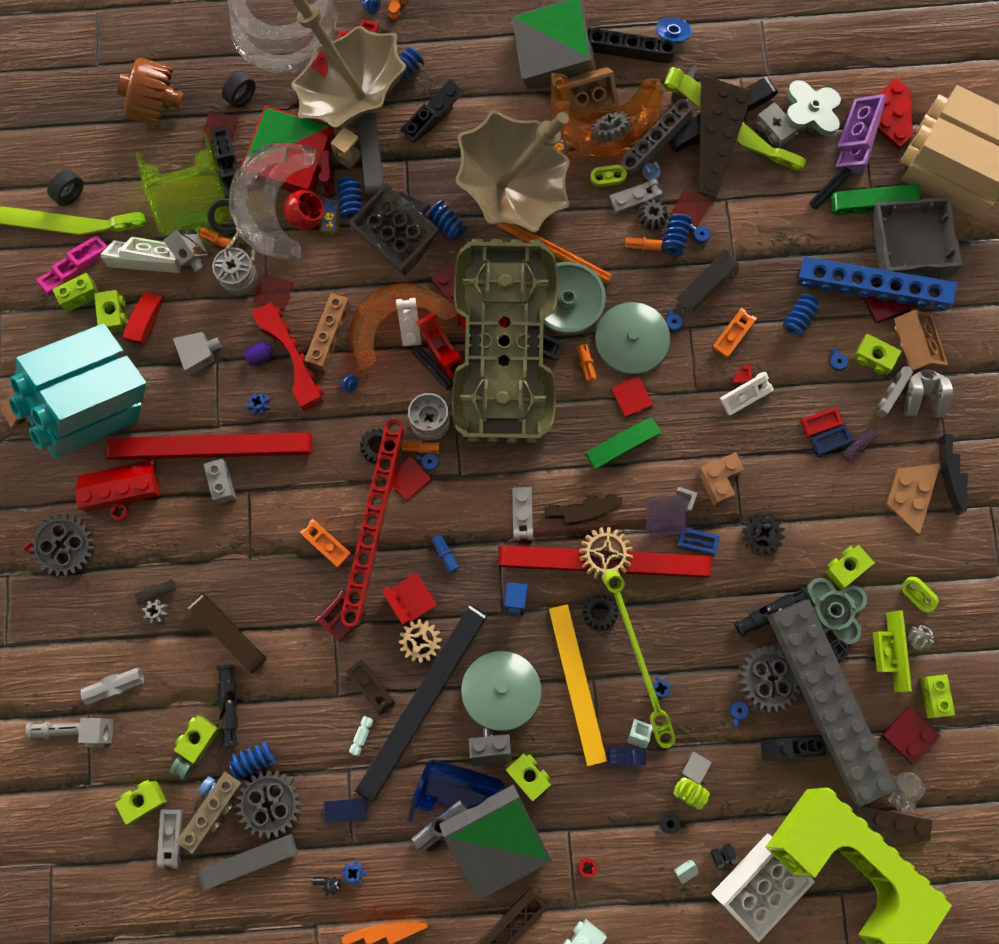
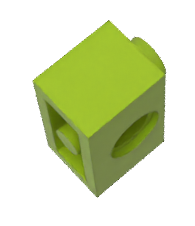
[52,273,99,312]
[94,290,128,333]
[853,334,901,375]
[825,545,874,590]
[919,674,955,718]
[174,716,221,764]
[506,754,551,801]
[115,780,167,825]

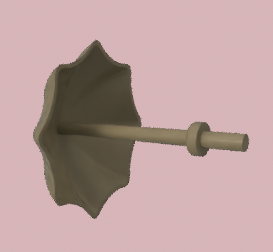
[291,0,406,128]
[456,110,570,232]

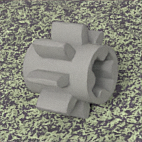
[142,599,168,624]
[908,625,934,650]

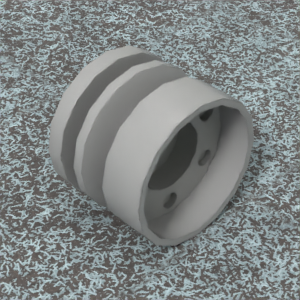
[212,247,258,296]
[408,393,450,441]

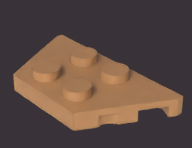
[885,464,940,535]

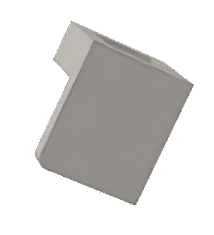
[670,487,697,515]
[682,752,712,784]

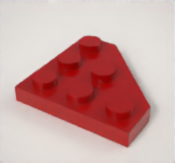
[877,77,913,150]

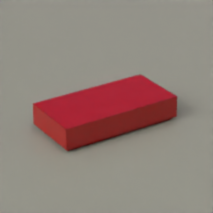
[800,407,844,438]

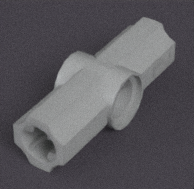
[80,667,144,706]

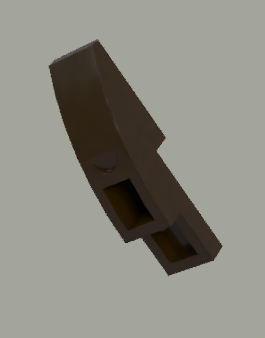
[544,494,622,526]

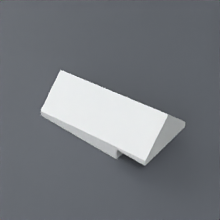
[101,237,182,273]

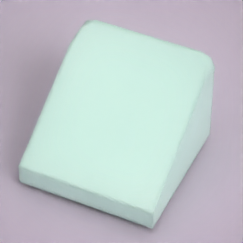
[627,719,653,749]
[674,860,699,884]

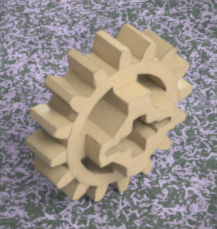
[399,619,442,663]

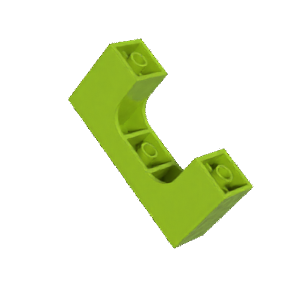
[765,788,952,944]

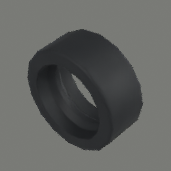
[222,71,256,108]
[47,170,84,206]
[207,199,243,234]

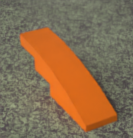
[341,920,429,944]

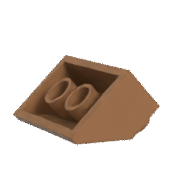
[556,67,619,122]
[894,310,948,372]

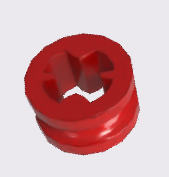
[109,503,130,522]
[578,858,597,878]

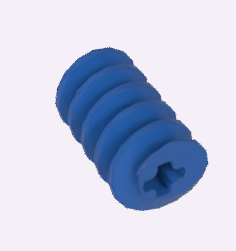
[396,47,424,86]
[337,177,363,219]
[428,200,467,241]
[662,214,692,256]
[782,294,819,336]
[229,741,276,780]

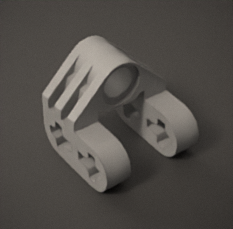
[904,369,953,418]

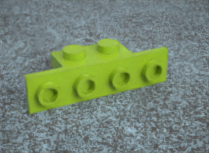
[873,610,912,692]

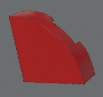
[310,51,328,77]
[733,365,752,385]

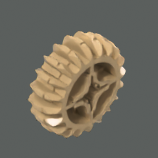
[579,527,633,581]

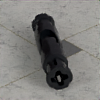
[734,586,812,637]
[217,665,239,747]

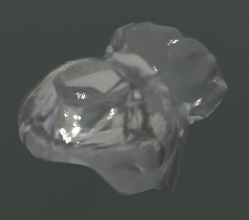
[889,772,926,813]

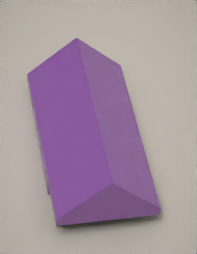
[835,94,887,176]

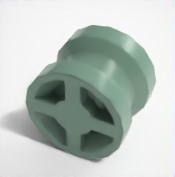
[169,755,195,781]

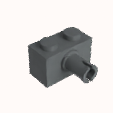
[469,727,512,766]

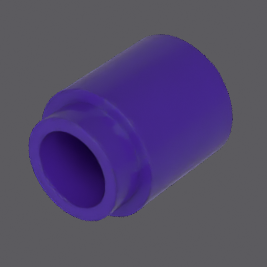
[244,341,274,366]

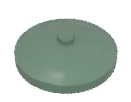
[543,262,606,335]
[595,302,670,376]
[461,651,541,732]

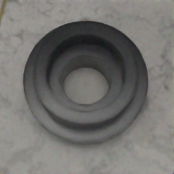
[660,813,680,835]

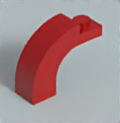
[416,313,464,380]

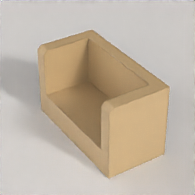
[331,127,361,170]

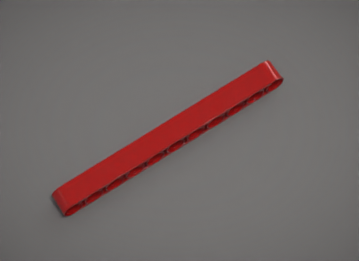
[341,418,404,628]
[105,433,313,460]
[498,546,712,578]

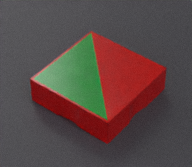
[240,106,336,193]

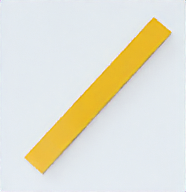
[549,604,607,766]

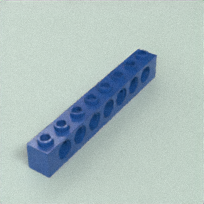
[798,256,957,311]

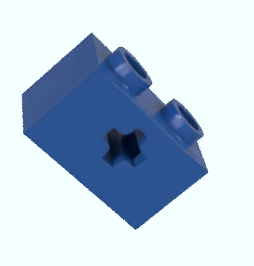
[505,582,527,615]

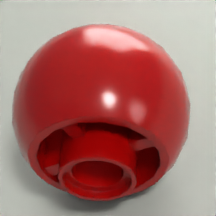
[284,189,324,230]

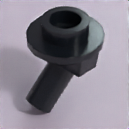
[312,876,341,896]

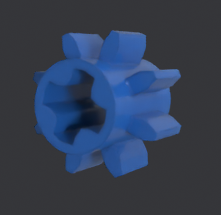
[247,392,271,416]
[652,677,673,702]
[341,859,367,887]

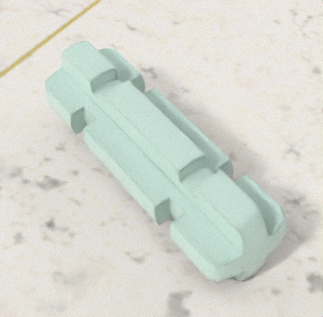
[349,716,373,756]

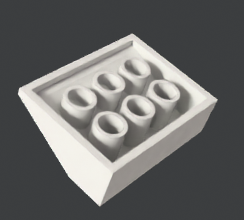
[711,833,815,942]

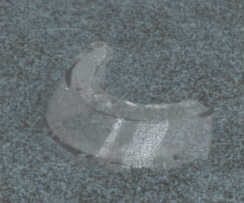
[228,0,337,73]
[229,143,317,261]

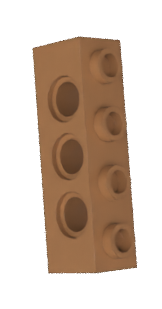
[304,293,351,373]

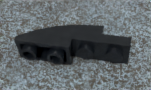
[400,79,464,143]

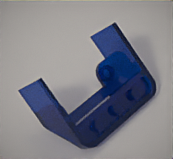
[408,759,504,822]

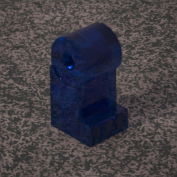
[608,747,646,766]

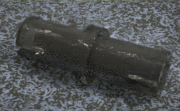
[134,579,177,605]

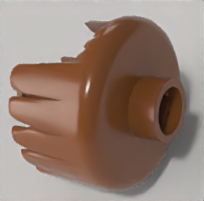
[117,58,183,126]

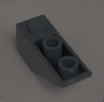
[760,735,826,761]

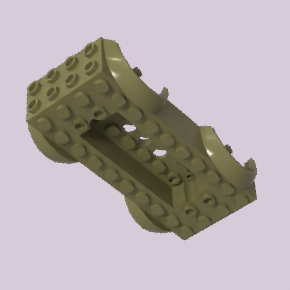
[452,239,558,443]

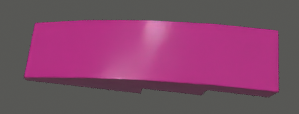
[36,235,107,296]

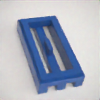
[677,527,720,556]

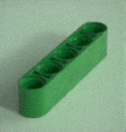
[830,185,922,215]

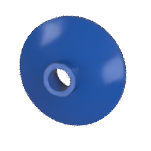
[656,17,692,43]

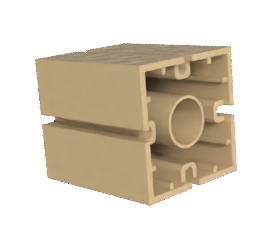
[899,85,999,219]

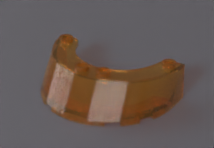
[551,73,664,157]
[349,283,462,379]

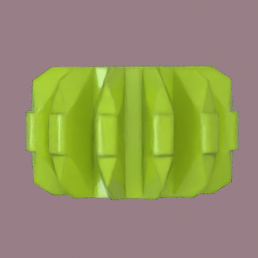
[673,777,710,809]

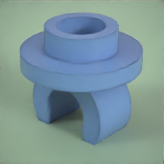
[642,162,660,181]

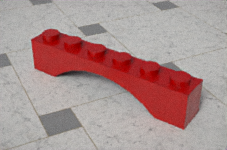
[252,302,324,412]

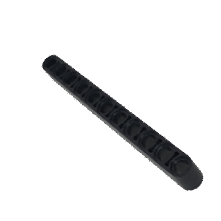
[355,604,488,803]

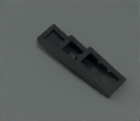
[211,127,245,200]
[939,434,968,515]

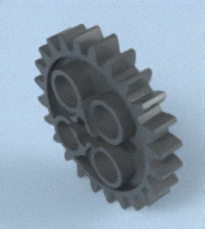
[29,513,95,576]
[737,647,800,713]
[235,770,303,839]

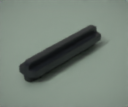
[809,167,851,209]
[411,345,453,390]

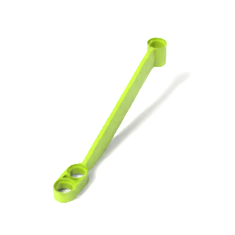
[663,67,806,171]
[0,206,146,236]
[603,570,675,748]

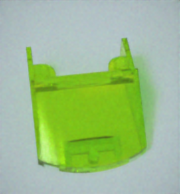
[135,133,231,236]

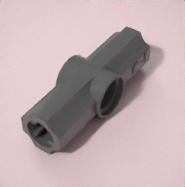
[411,800,468,853]

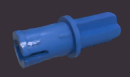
[432,535,459,573]

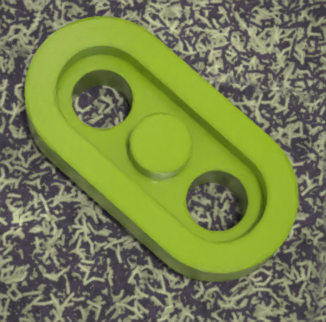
[590,165,627,187]
[902,577,939,612]

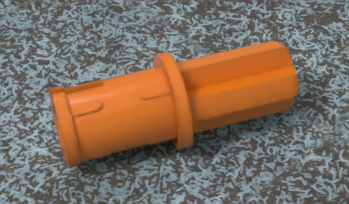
[199,227,236,249]
[625,237,662,252]
[576,344,596,382]
[401,439,439,454]

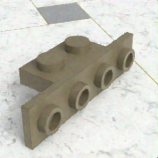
[176,771,242,854]

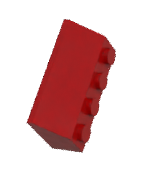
[75,460,160,512]

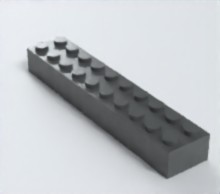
[767,599,897,807]

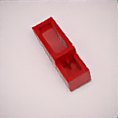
[122,292,163,346]

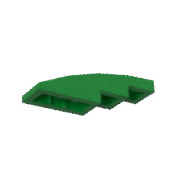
[585,417,662,470]

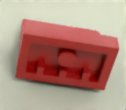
[382,573,437,626]

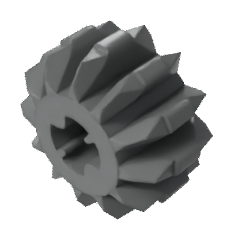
[637,199,669,231]

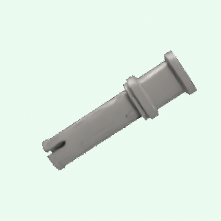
[25,721,80,740]

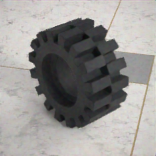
[360,428,395,464]
[582,594,619,631]

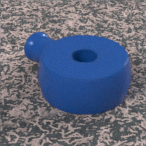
[689,225,710,244]
[665,308,683,332]
[830,348,848,371]
[416,453,439,471]
[730,701,749,727]

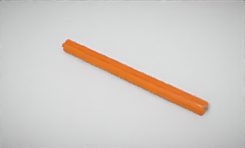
[497,223,612,284]

